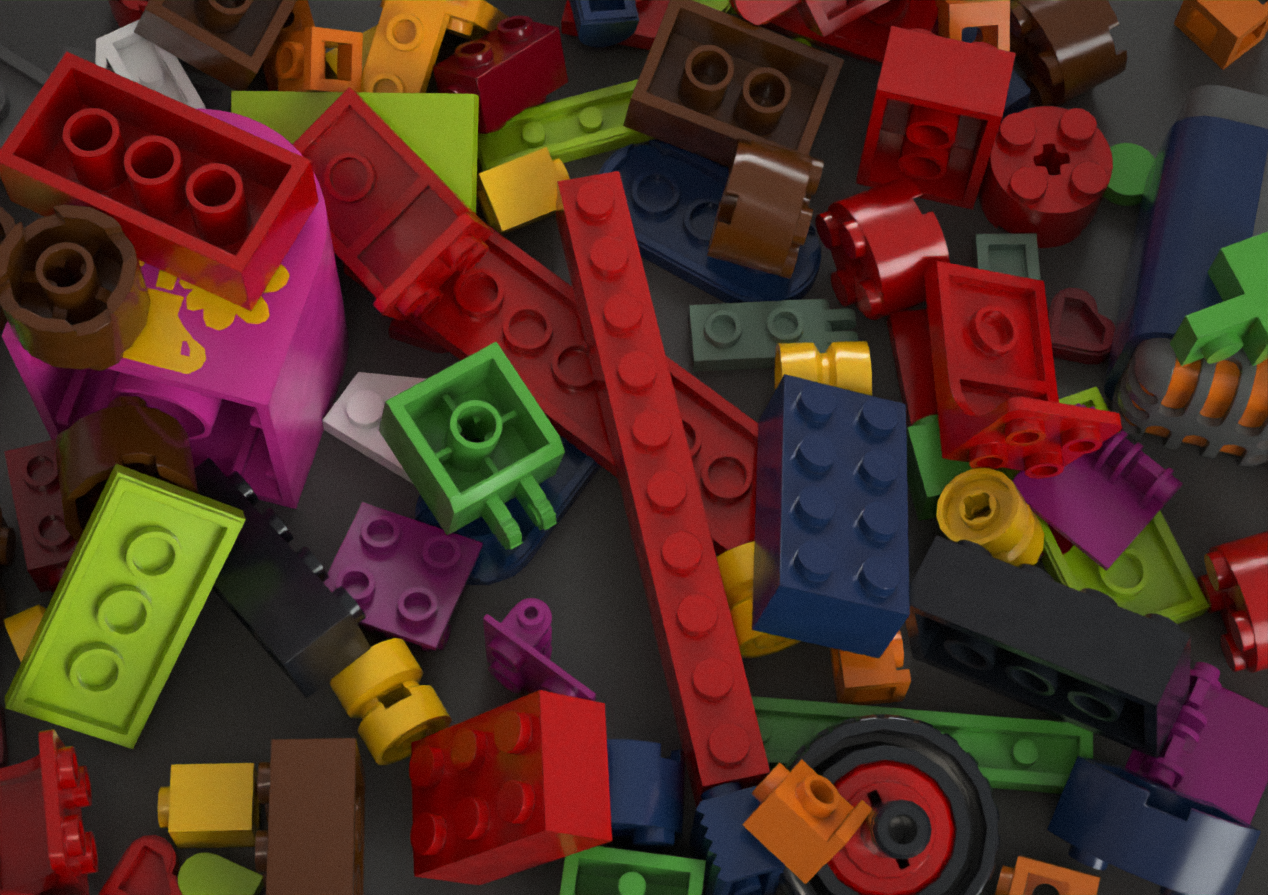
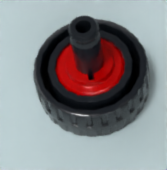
[779,714,1001,895]

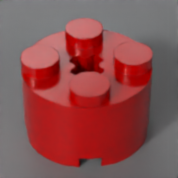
[979,106,1113,248]
[816,178,950,320]
[1197,530,1268,673]

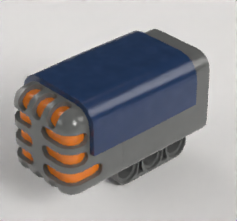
[1104,85,1268,466]

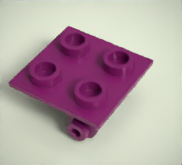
[1012,403,1183,571]
[323,502,483,652]
[483,598,596,701]
[1125,662,1268,824]

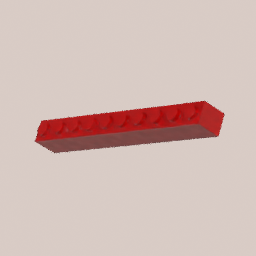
[556,171,770,808]

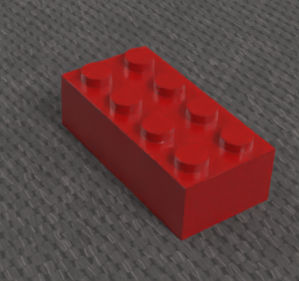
[0,51,319,311]

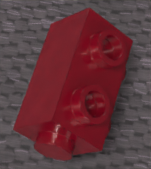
[433,15,568,134]
[4,439,78,593]

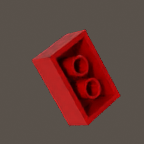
[855,26,1016,210]
[409,690,612,885]

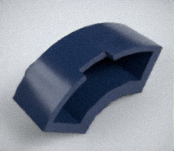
[1047,756,1261,895]

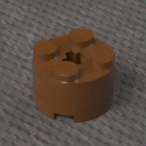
[1010,0,1128,107]
[707,137,824,279]
[0,205,150,371]
[55,396,199,542]

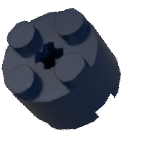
[607,739,685,855]

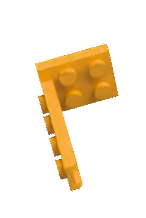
[361,0,509,93]

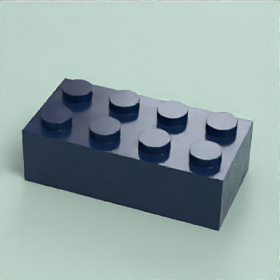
[752,374,910,658]

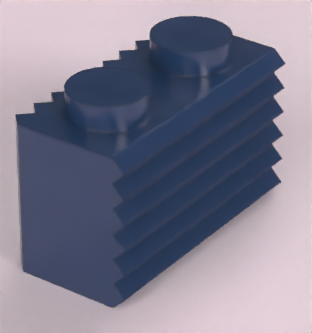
[689,782,785,895]

